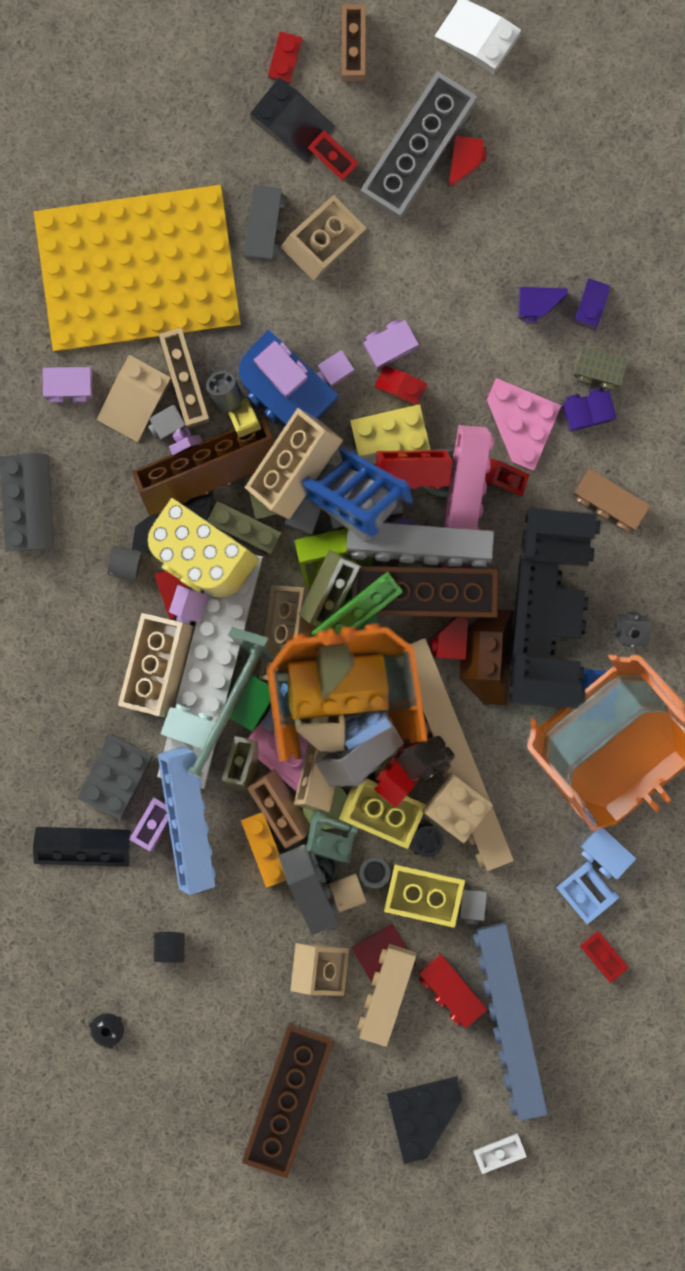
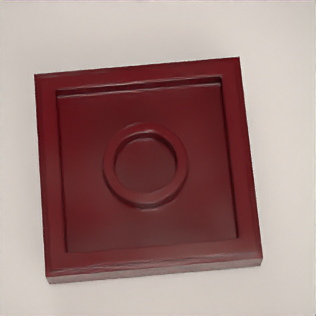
[351,923,416,988]

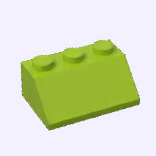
[294,528,373,589]

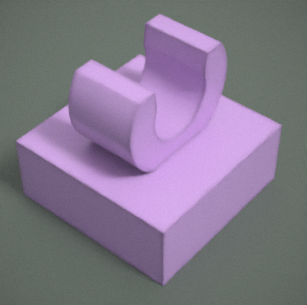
[169,427,202,455]

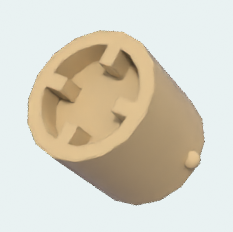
[329,874,366,912]

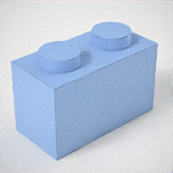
[580,828,636,880]

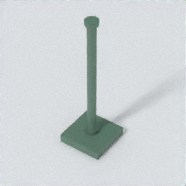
[188,627,281,778]

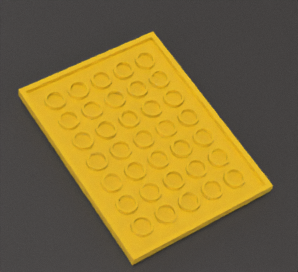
[34,185,241,352]

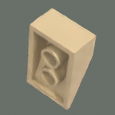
[280,195,367,281]
[97,355,172,443]

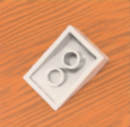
[435,0,521,75]

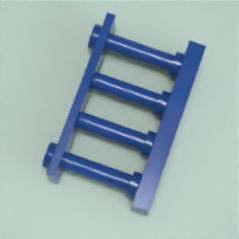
[301,446,413,538]

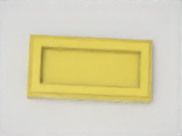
[228,397,261,438]

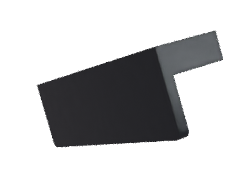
[33,827,131,867]

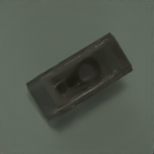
[397,735,455,781]

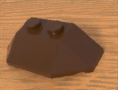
[460,610,514,705]

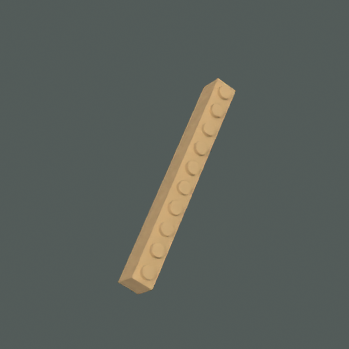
[397,638,514,871]

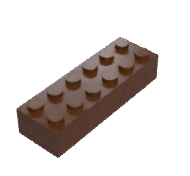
[132,417,275,516]
[353,566,499,617]
[242,1023,334,1178]

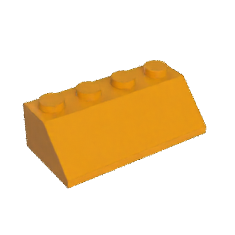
[287,654,388,719]

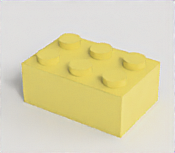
[350,404,430,456]
[338,778,426,849]
[384,864,465,928]

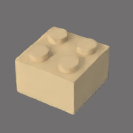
[422,773,493,843]

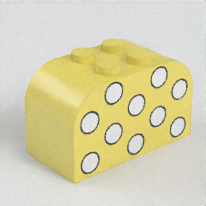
[148,498,260,598]

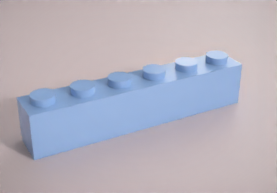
[158,746,216,895]

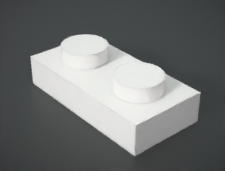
[473,1133,527,1174]

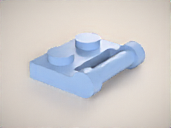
[556,861,619,925]

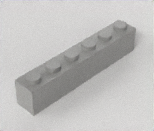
[347,523,494,568]

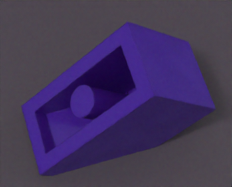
[573,278,611,330]
[518,287,568,323]

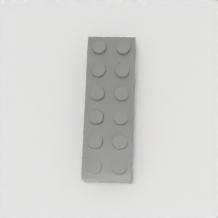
[360,71,477,221]

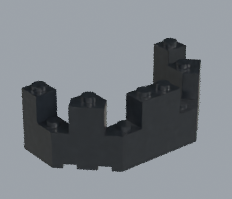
[509,508,601,709]

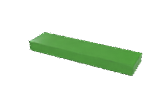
[312,572,403,637]

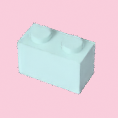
[161,704,215,749]

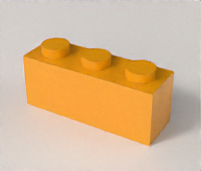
[241,812,286,888]

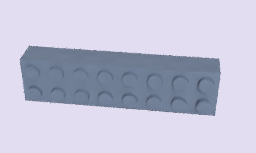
[472,922,548,1121]

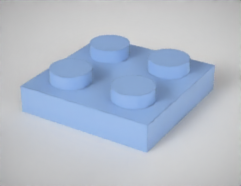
[344,710,392,750]

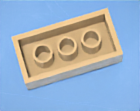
[245,408,343,520]
[118,613,195,718]

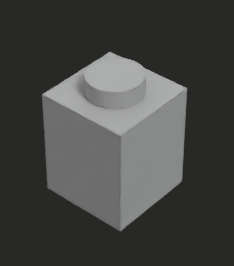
[148,405,186,441]
[459,889,487,924]

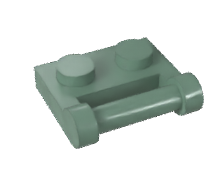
[306,810,359,864]

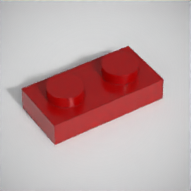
[267,31,302,84]
[579,930,629,983]

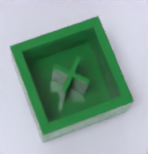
[229,675,278,732]

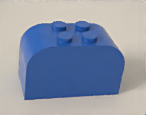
[239,329,338,427]

